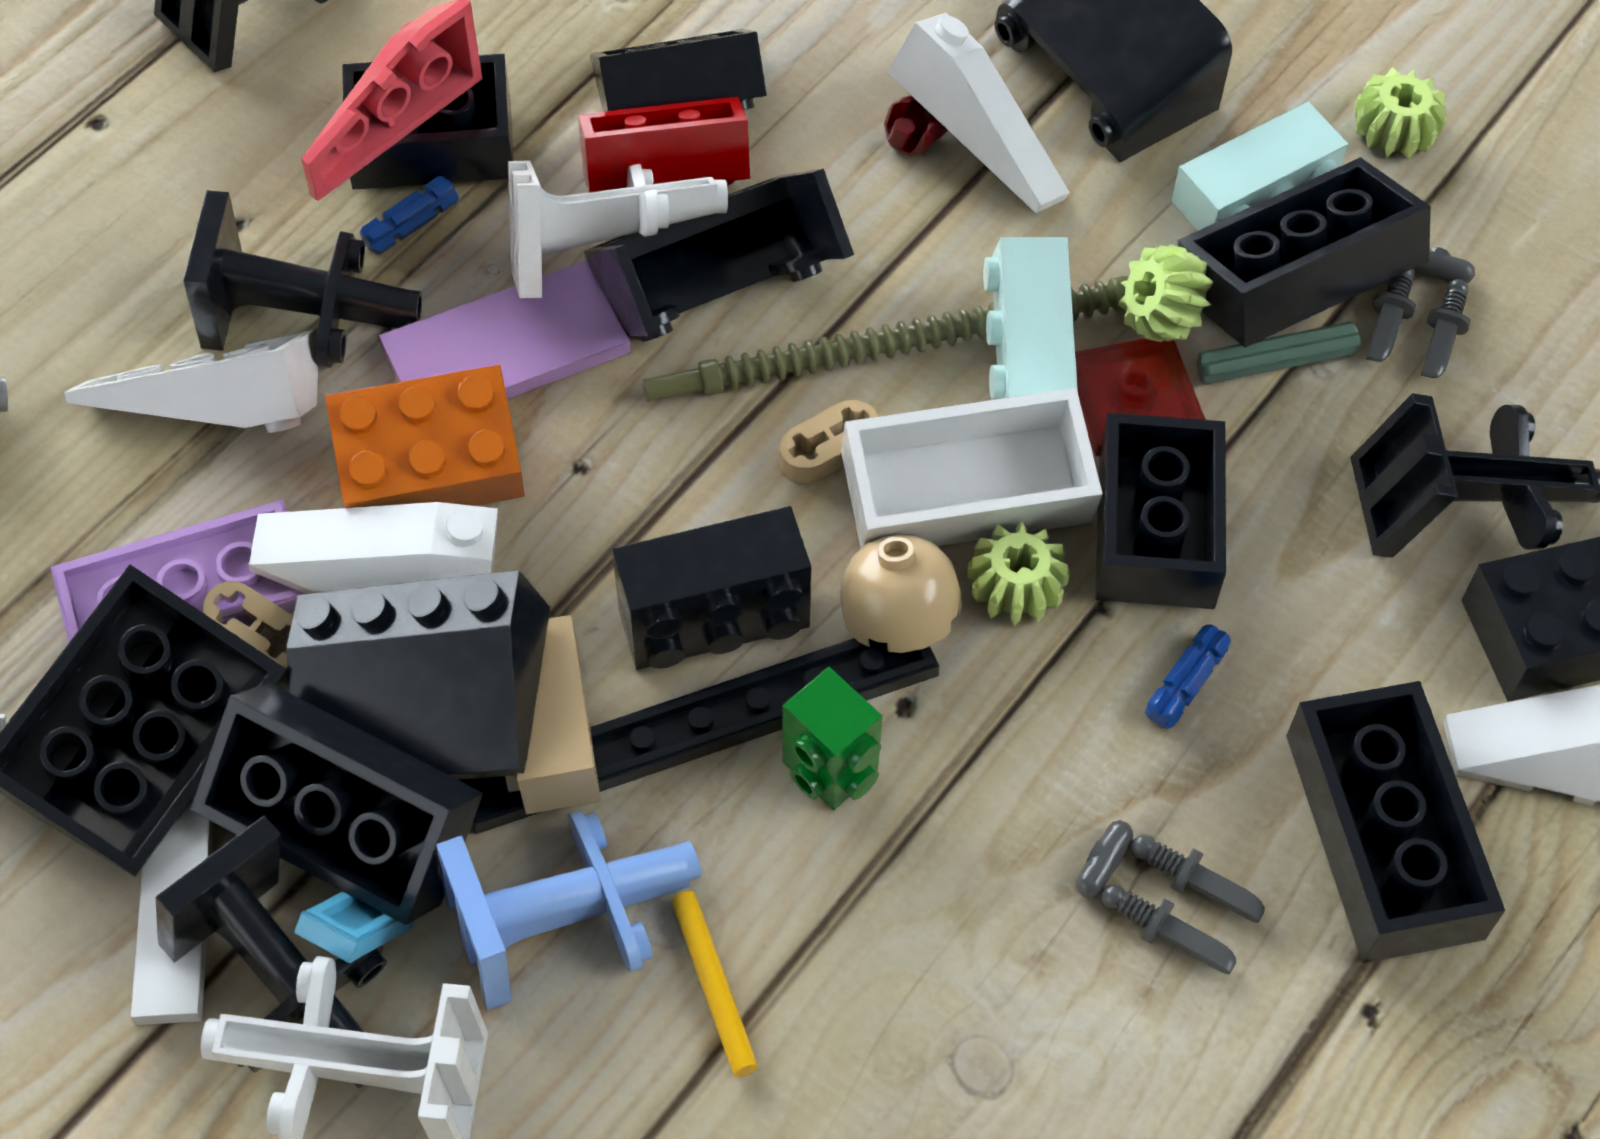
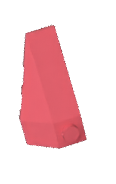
[301,0,482,201]

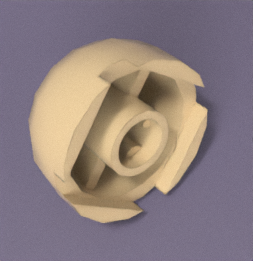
[840,534,962,653]

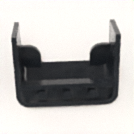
[583,168,854,342]

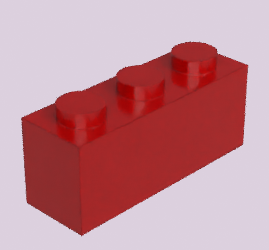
[578,97,750,193]

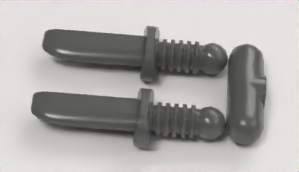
[1366,247,1475,378]
[1076,820,1265,974]

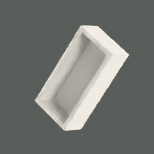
[841,388,1103,548]

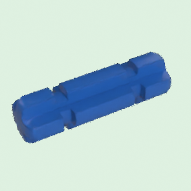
[359,176,459,255]
[1145,624,1231,729]

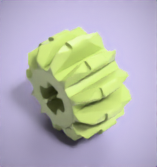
[1354,67,1447,159]
[1118,244,1214,342]
[967,521,1070,626]

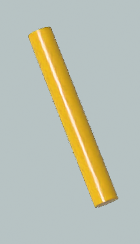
[671,891,759,1077]

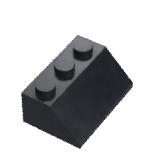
[590,29,767,112]

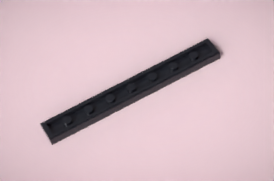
[459,638,939,834]

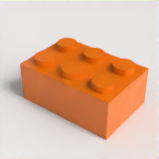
[325,364,525,508]

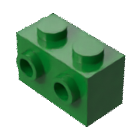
[782,667,883,811]

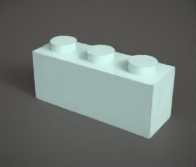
[1171,101,1348,231]
[983,237,1078,399]

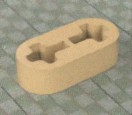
[779,400,878,484]
[203,581,293,673]

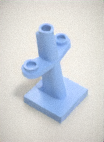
[436,810,701,1010]

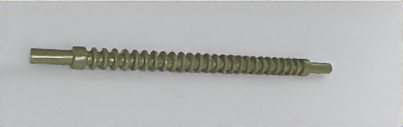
[643,276,1129,402]

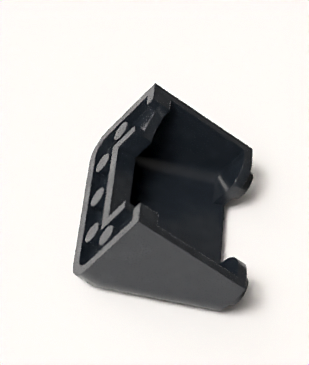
[994,0,1232,162]

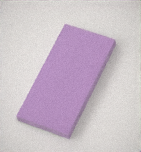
[379,260,631,399]
[50,499,305,642]

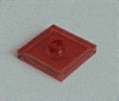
[1075,338,1206,457]

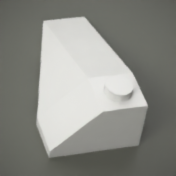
[887,13,1070,213]
[64,329,318,433]
[249,502,498,594]
[1443,684,1600,807]

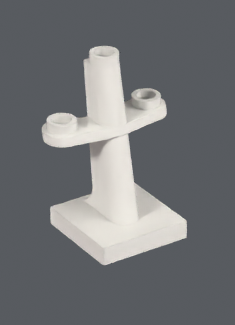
[508,161,728,298]
[201,956,488,1139]

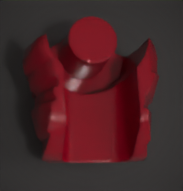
[884,96,948,156]

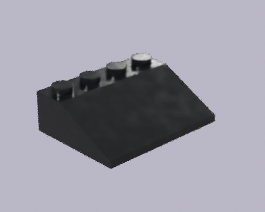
[0,564,286,877]
[286,570,550,780]

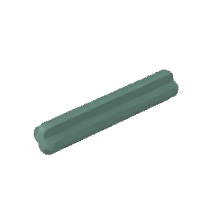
[1197,322,1361,384]

